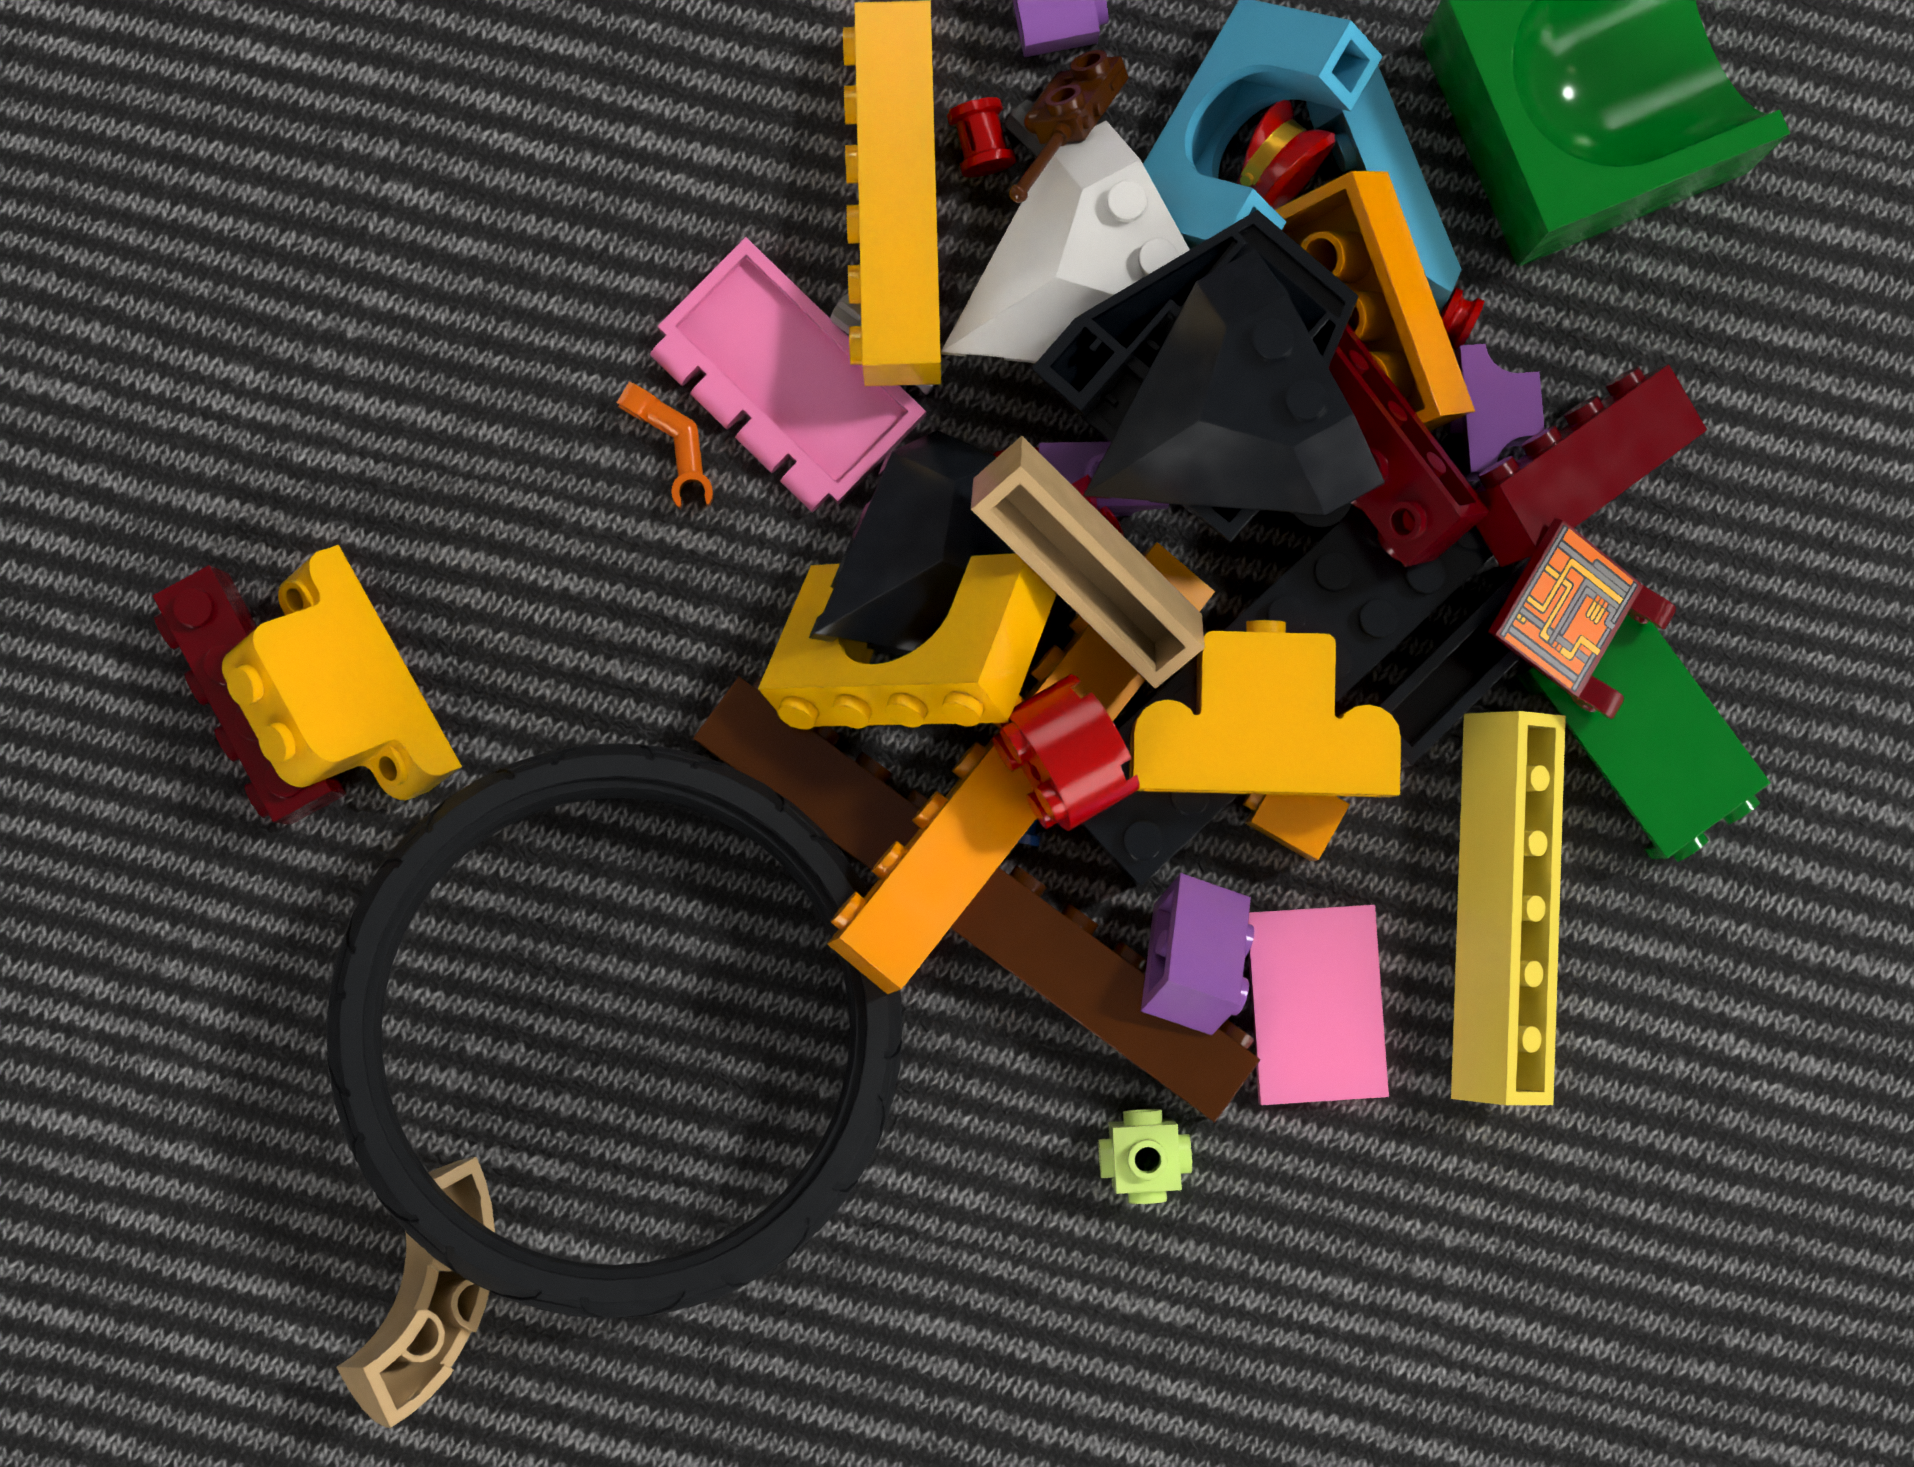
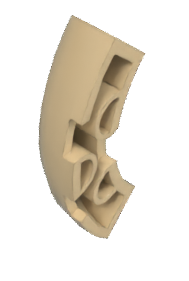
[337,1157,495,1428]

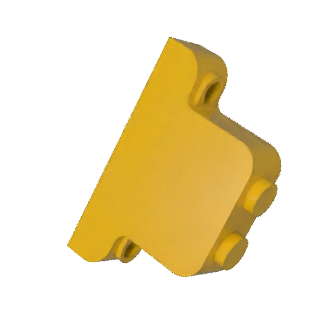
[222,545,462,800]

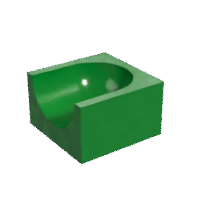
[1420,0,1790,267]

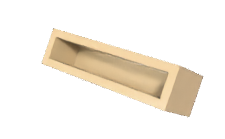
[971,436,1205,689]

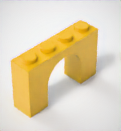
[758,553,1056,730]

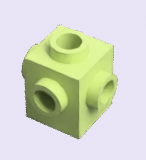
[1098,1109,1192,1204]

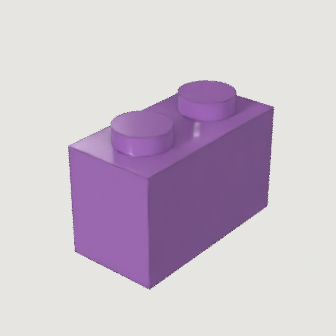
[1141,873,1254,1035]

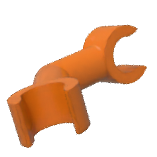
[617,381,713,510]

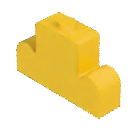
[1129,620,1401,798]

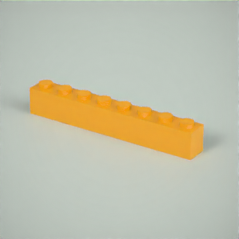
[827,542,1215,994]

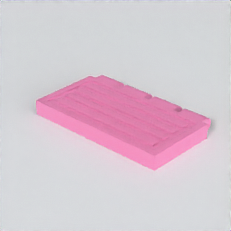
[650,237,927,512]

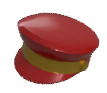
[1236,100,1335,210]

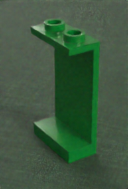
[1516,615,1771,862]

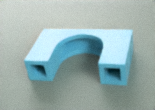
[1143,0,1383,250]

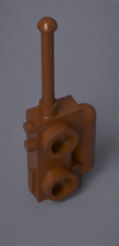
[1009,50,1129,203]

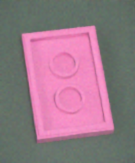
[1248,905,1389,1105]

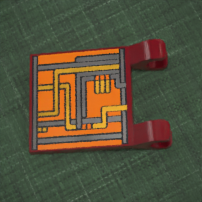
[1488,518,1676,719]

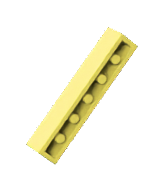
[1451,711,1566,1105]

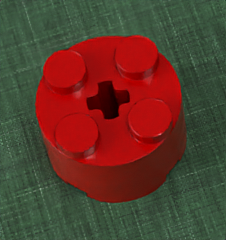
[992,674,1140,831]

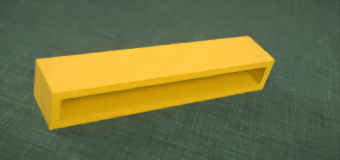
[843,0,941,386]

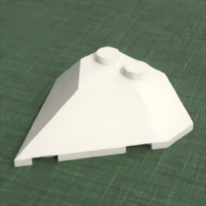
[941,121,1190,363]

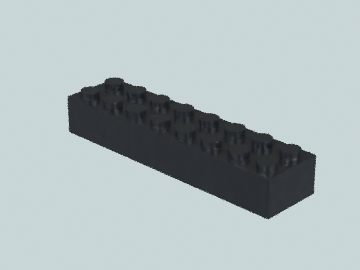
[1079,482,1493,887]

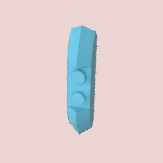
[1306,35,1462,313]

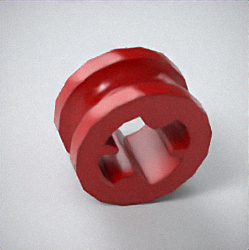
[1440,287,1485,350]

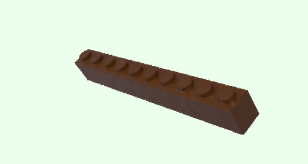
[693,676,1261,1123]

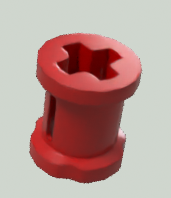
[947,97,1016,178]

